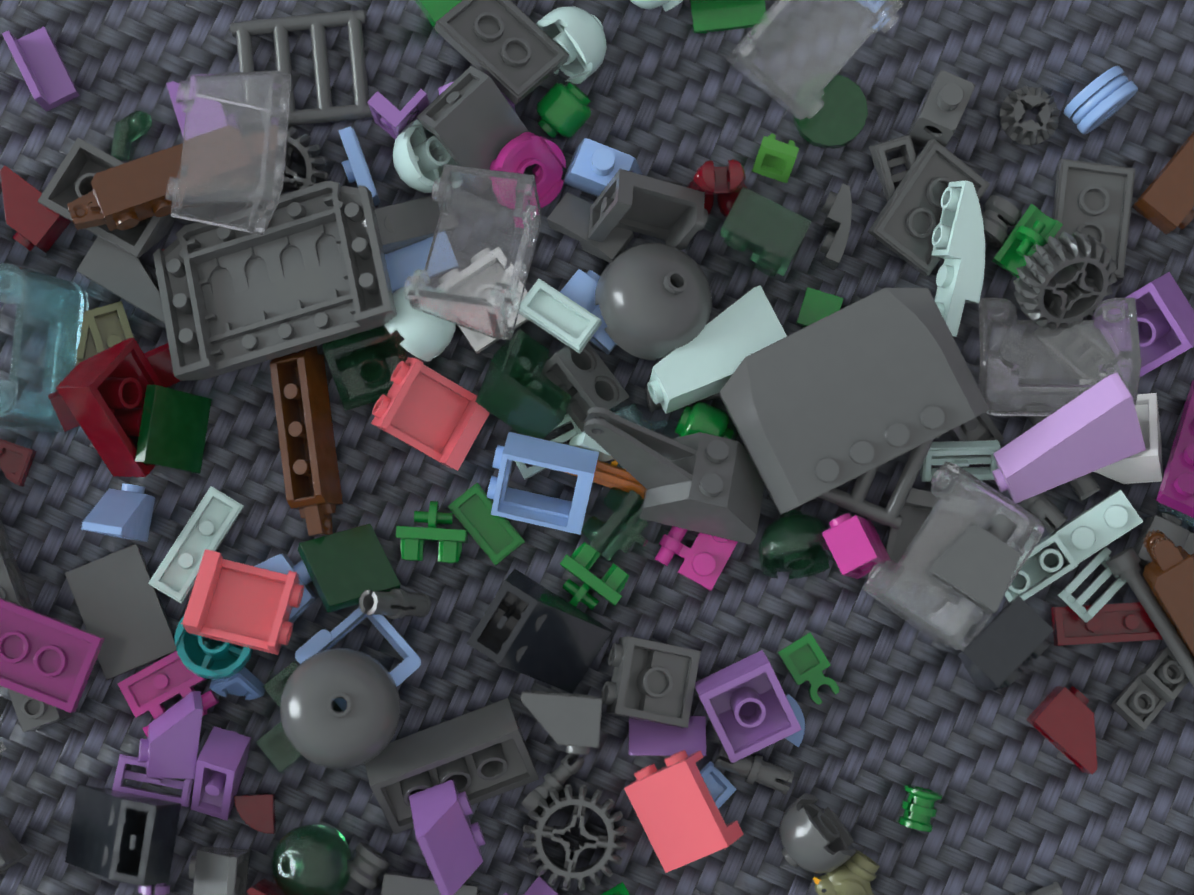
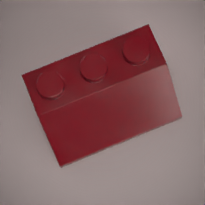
[56,338,164,477]

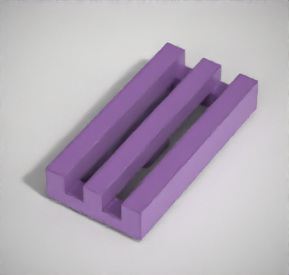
[112,754,196,807]

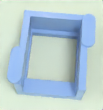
[295,606,421,712]

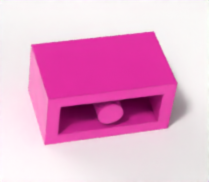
[822,513,892,579]

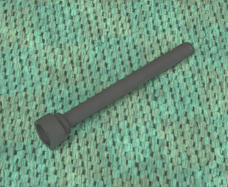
[1106,547,1194,687]

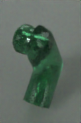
[111,111,152,161]

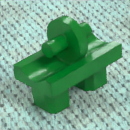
[992,203,1063,278]
[396,501,468,564]
[560,542,629,610]

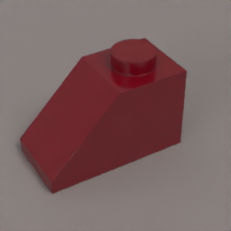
[0,165,71,253]
[1026,686,1098,775]

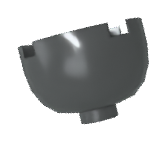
[779,793,856,874]

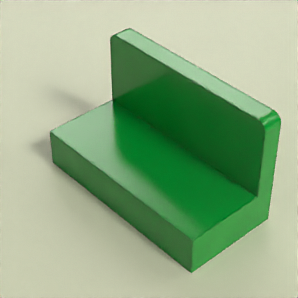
[690,0,767,34]

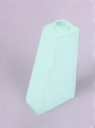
[647,285,787,414]

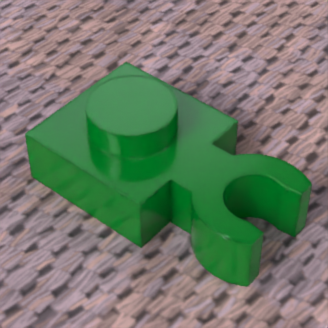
[777,632,839,705]

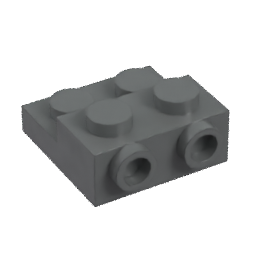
[601,636,701,728]

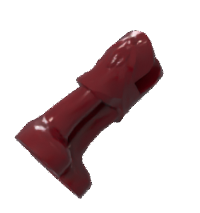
[687,160,751,220]

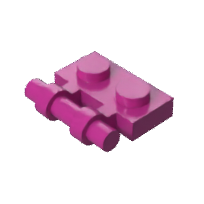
[655,526,738,591]
[118,651,219,737]

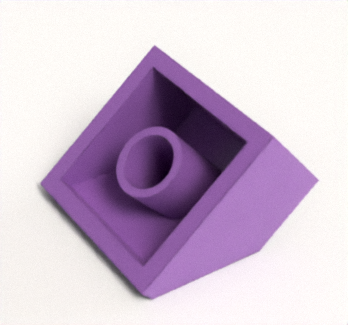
[1092,272,1194,382]
[695,650,802,763]
[409,779,486,895]

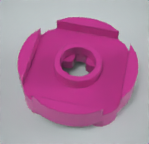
[490,132,566,210]

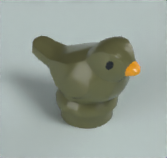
[813,849,880,895]

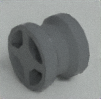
[342,842,392,890]

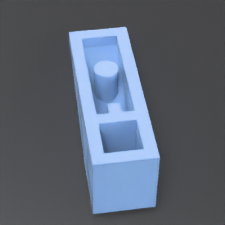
[81,483,155,542]

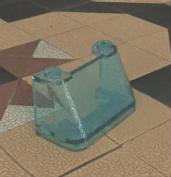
[0,263,89,432]

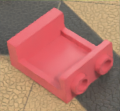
[371,357,495,471]
[182,549,304,655]
[624,749,744,873]

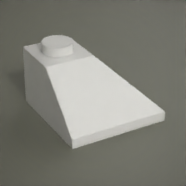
[1094,393,1163,484]

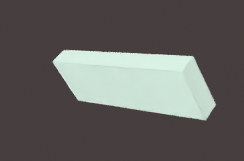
[148,486,244,604]

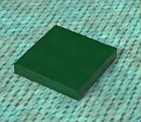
[135,385,212,473]
[298,523,401,613]

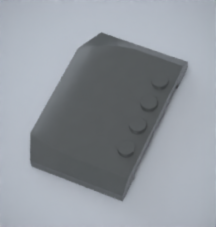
[153,181,397,381]
[719,288,990,514]

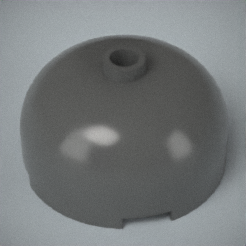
[595,243,712,361]
[280,648,400,769]

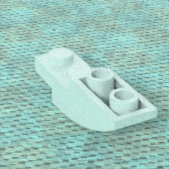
[931,180,985,337]
[1004,489,1143,603]

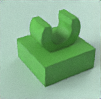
[752,134,799,183]

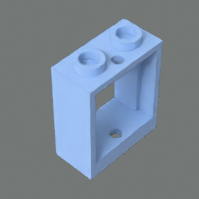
[487,432,599,535]

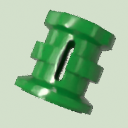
[898,785,943,832]

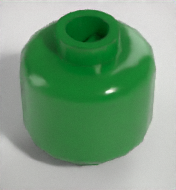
[536,81,591,138]
[674,402,734,439]

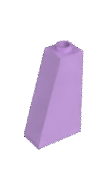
[992,372,1146,504]

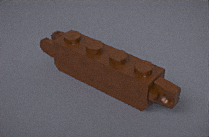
[67,127,278,232]
[270,346,343,537]
[1143,529,1194,658]

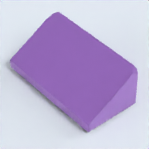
[628,716,706,756]

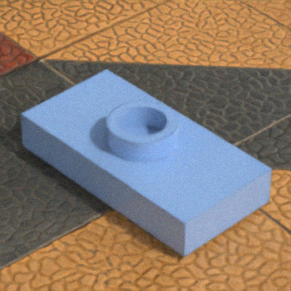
[338,126,380,206]

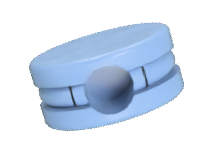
[1064,66,1138,134]

